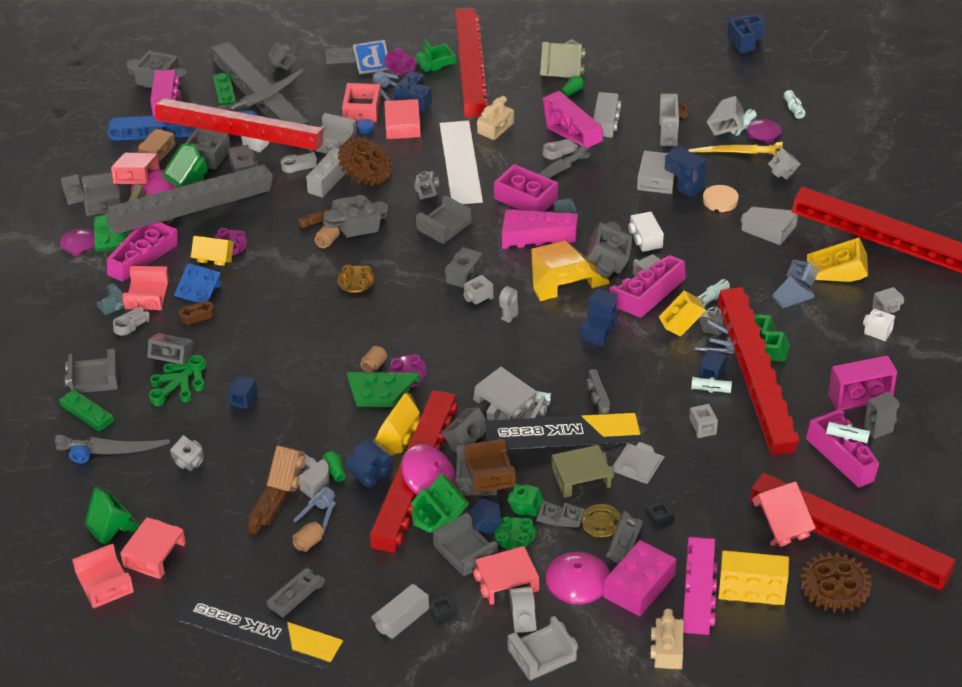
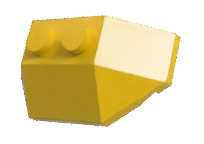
[373,393,420,455]

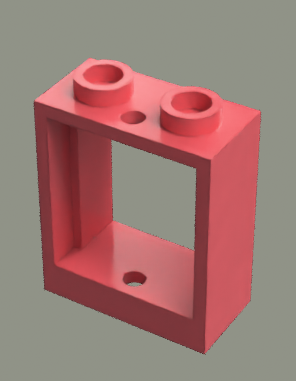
[342,83,381,122]

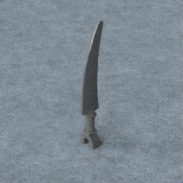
[217,69,303,111]
[539,146,590,179]
[55,435,170,454]

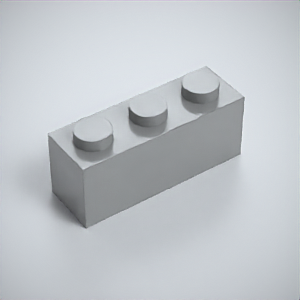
[594,92,621,138]
[306,148,347,198]

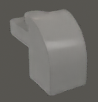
[299,454,330,499]
[509,587,537,633]

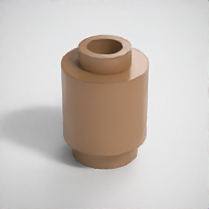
[315,225,340,248]
[360,346,387,372]
[293,522,324,552]

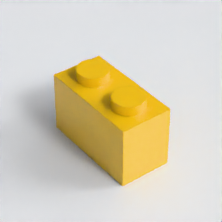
[191,236,234,266]
[659,290,706,337]

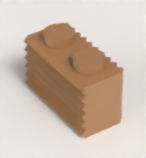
[138,129,176,162]
[267,445,306,492]

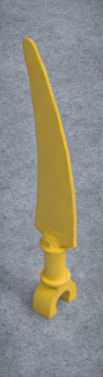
[688,142,783,156]

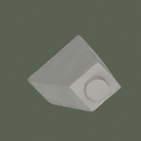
[707,96,744,135]
[741,207,798,245]

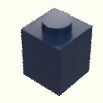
[699,350,727,380]
[228,375,258,409]
[470,498,502,535]

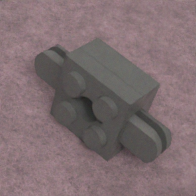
[127,50,188,88]
[185,128,231,169]
[323,195,388,237]
[586,222,633,277]

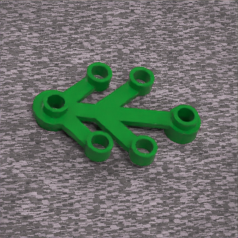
[149,355,206,406]

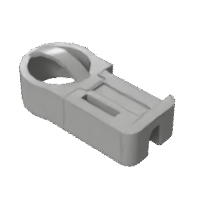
[543,139,578,159]
[281,151,317,173]
[499,286,518,323]
[113,307,150,335]

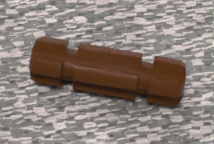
[298,208,330,229]

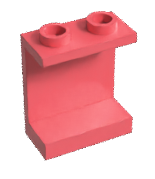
[385,99,420,139]
[111,153,160,184]
[122,266,169,310]
[752,482,816,547]
[121,517,186,579]
[72,544,134,608]
[473,546,539,605]

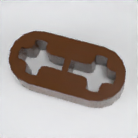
[179,301,214,325]

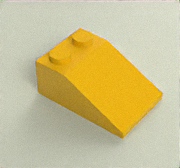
[807,238,868,282]

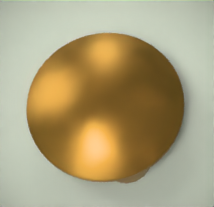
[337,265,374,293]

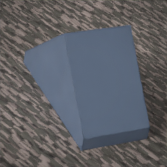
[786,259,819,287]
[772,275,815,309]

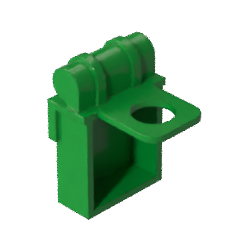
[414,39,456,72]

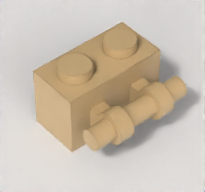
[477,96,514,140]
[651,609,683,669]

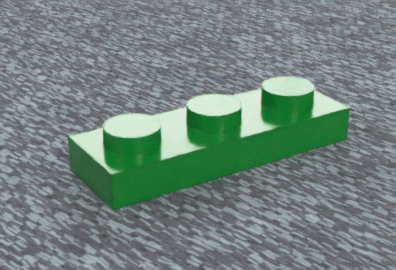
[213,73,236,106]
[59,390,114,432]

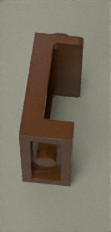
[464,439,515,493]

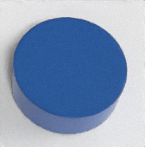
[357,119,374,134]
[69,445,91,463]

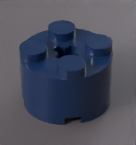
[346,439,393,488]

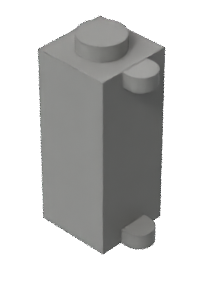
[371,584,429,639]

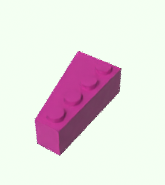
[543,91,603,148]
[502,209,578,249]
[107,222,177,282]
[609,255,686,318]
[806,409,879,488]
[683,537,717,635]

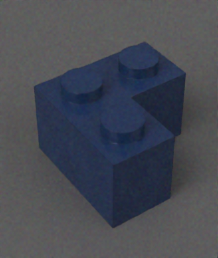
[727,14,765,53]
[394,71,432,113]
[665,146,706,198]
[580,289,618,347]

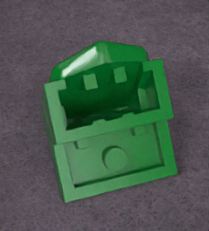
[162,144,208,188]
[94,214,132,252]
[411,474,469,533]
[85,487,140,545]

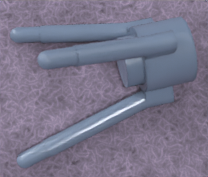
[373,70,398,101]
[694,320,735,354]
[294,487,336,532]

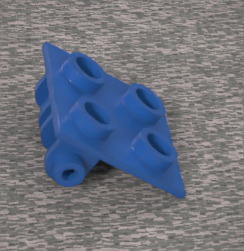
[174,263,222,303]

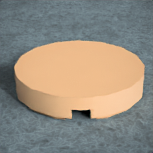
[703,185,738,212]

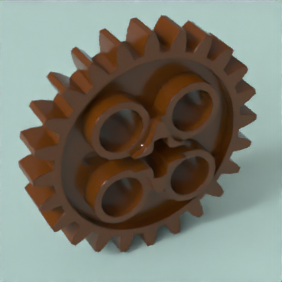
[337,136,393,187]
[800,552,872,613]

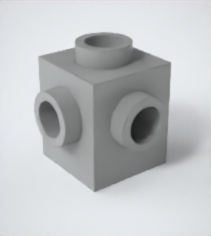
[768,148,800,179]
[170,435,204,471]

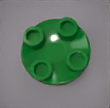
[494,517,536,549]

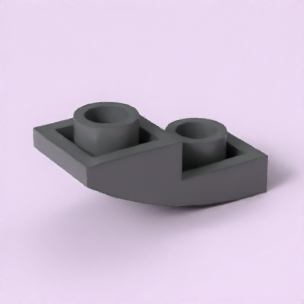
[536,501,584,527]

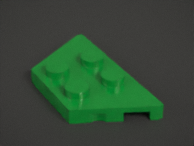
[347,372,420,407]

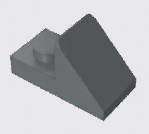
[60,174,84,205]

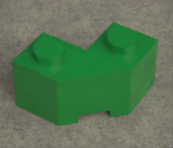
[754,314,790,361]

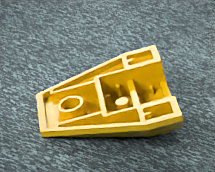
[531,241,609,301]

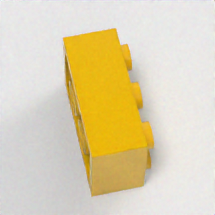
[719,551,789,605]

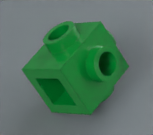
[508,484,543,516]

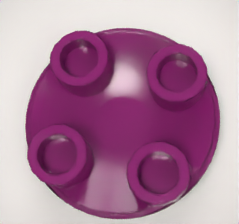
[384,48,417,76]
[747,119,781,143]
[60,228,95,256]
[213,228,247,255]
[389,354,426,389]

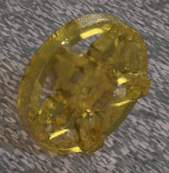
[582,504,621,538]

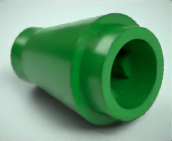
[560,75,584,97]
[322,451,346,482]

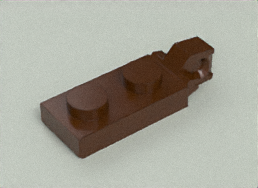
[248,486,287,534]

